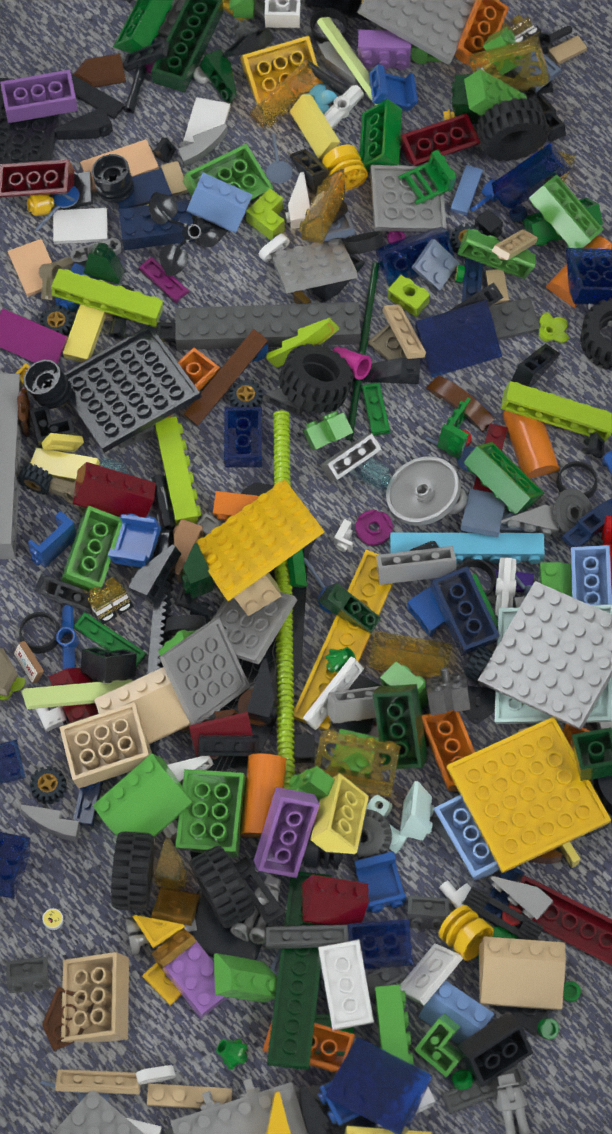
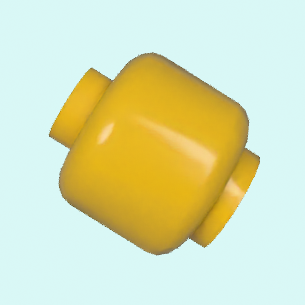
[27,194,54,216]

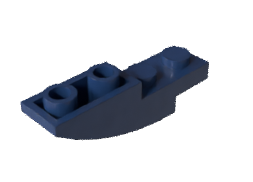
[562,498,612,547]

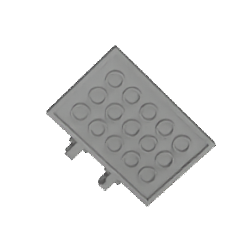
[170,1078,308,1134]

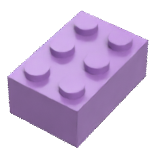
[358,30,411,70]
[163,942,228,1019]

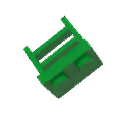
[398,150,456,205]
[437,397,471,459]

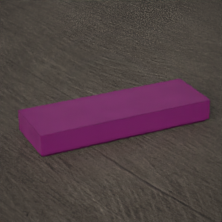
[138,257,189,304]

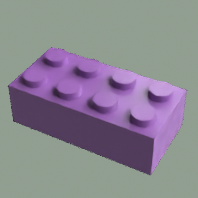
[0,70,78,123]
[254,787,320,878]

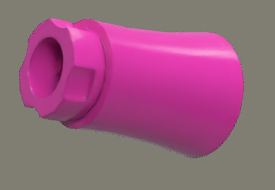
[333,347,372,380]

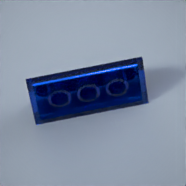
[491,143,571,209]
[375,227,455,286]

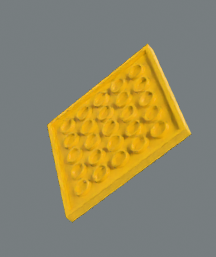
[196,479,325,601]
[447,717,611,873]

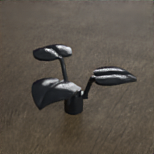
[149,192,228,276]

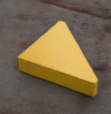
[133,915,185,949]

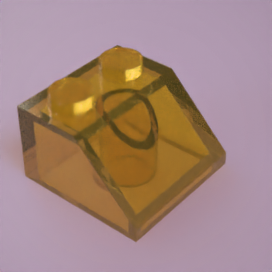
[154,837,188,891]

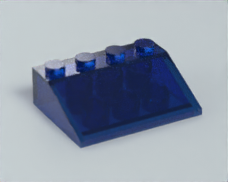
[566,248,612,304]
[415,300,502,378]
[325,1037,433,1134]

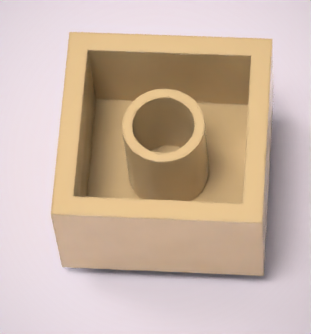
[234,573,281,616]

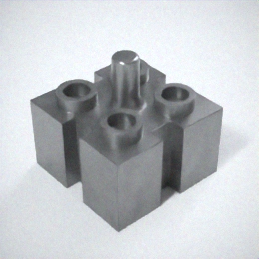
[426,668,470,715]

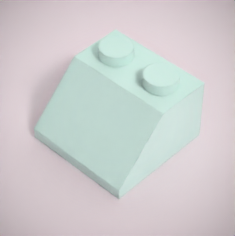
[400,781,434,841]

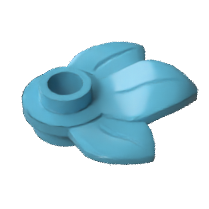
[308,84,337,114]

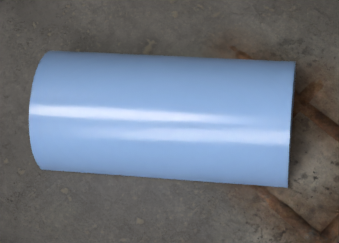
[571,545,612,605]
[434,795,500,880]

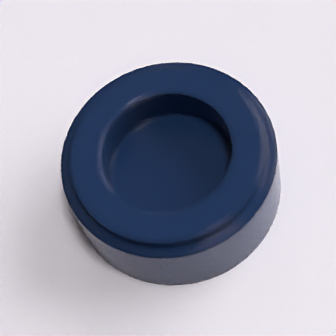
[509,206,528,222]

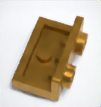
[151,929,197,969]

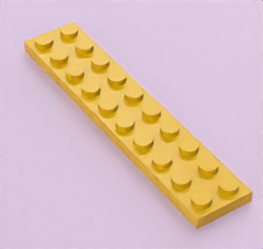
[293,550,393,732]

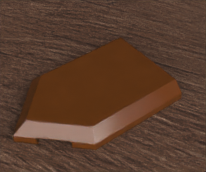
[73,53,126,88]
[17,387,30,437]
[42,986,95,1051]

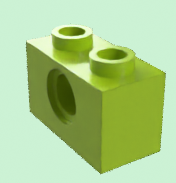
[387,275,430,317]

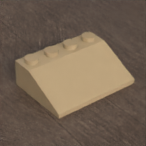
[94,667,190,744]
[59,702,151,788]
[479,937,566,1010]
[61,952,129,1042]

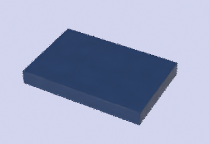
[117,168,173,209]

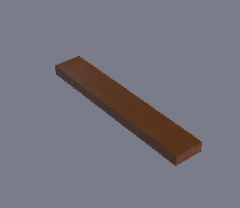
[184,329,268,426]

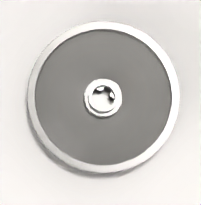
[386,456,461,526]

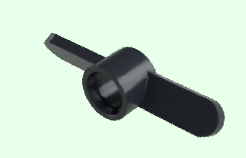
[523,26,573,57]

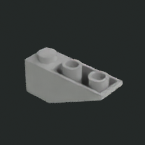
[318,41,358,86]
[501,505,559,536]
[490,876,554,920]

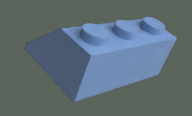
[186,173,252,233]
[418,980,494,1044]

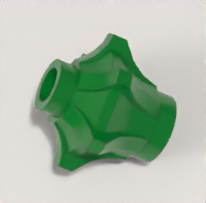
[326,647,355,673]
[216,1038,248,1070]

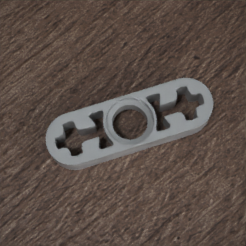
[70,238,122,266]

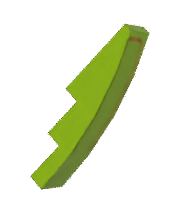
[267,318,339,368]

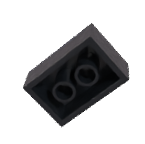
[457,1011,533,1087]

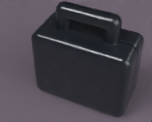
[189,889,269,960]

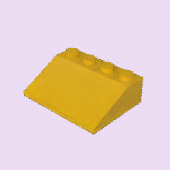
[240,36,323,106]

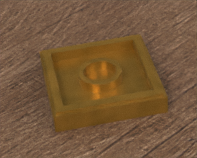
[152,887,200,926]

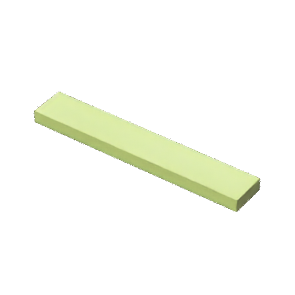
[317,17,377,105]
[22,679,132,709]

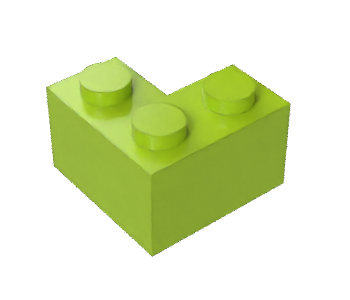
[246,188,285,240]

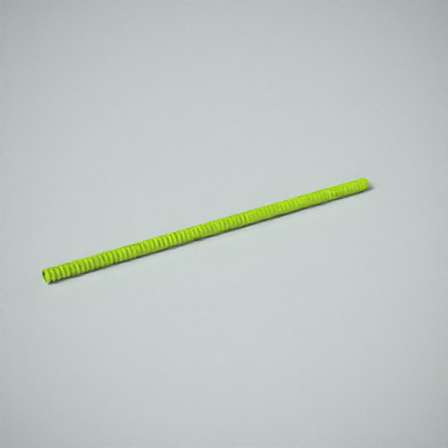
[273,410,295,789]

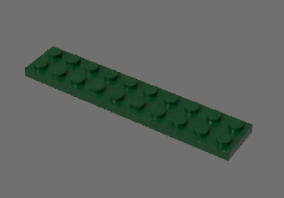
[267,871,331,1070]

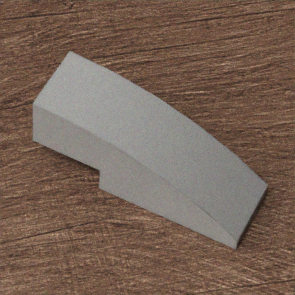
[179,123,228,166]
[21,805,80,842]

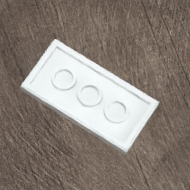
[318,940,374,1030]

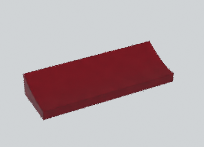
[509,875,612,965]

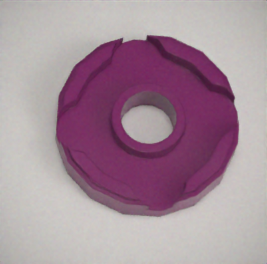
[355,510,393,546]

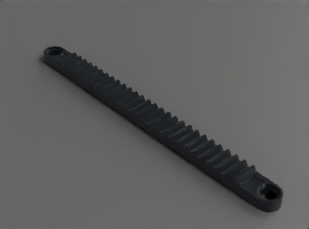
[147,529,175,756]

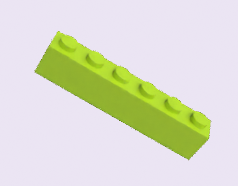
[51,269,163,328]
[501,381,612,442]
[155,416,201,525]

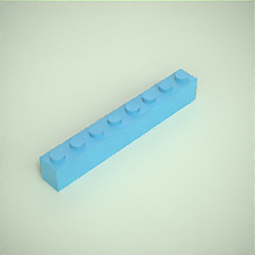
[390,533,545,564]

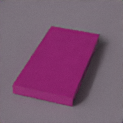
[0,308,69,365]

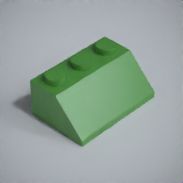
[214,953,278,1003]

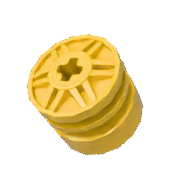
[322,145,368,192]
[439,905,494,961]

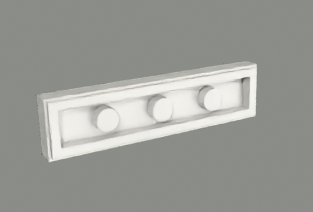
[303,657,364,730]

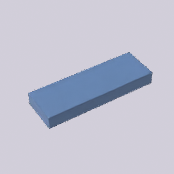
[450,165,483,216]

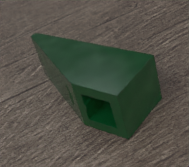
[199,49,237,104]
[318,583,381,633]

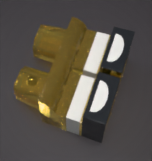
[500,15,542,47]
[88,577,134,625]

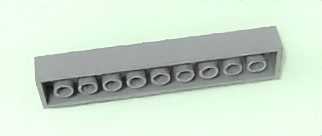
[0,374,23,559]

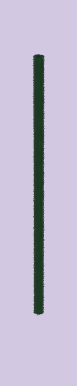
[345,262,380,441]

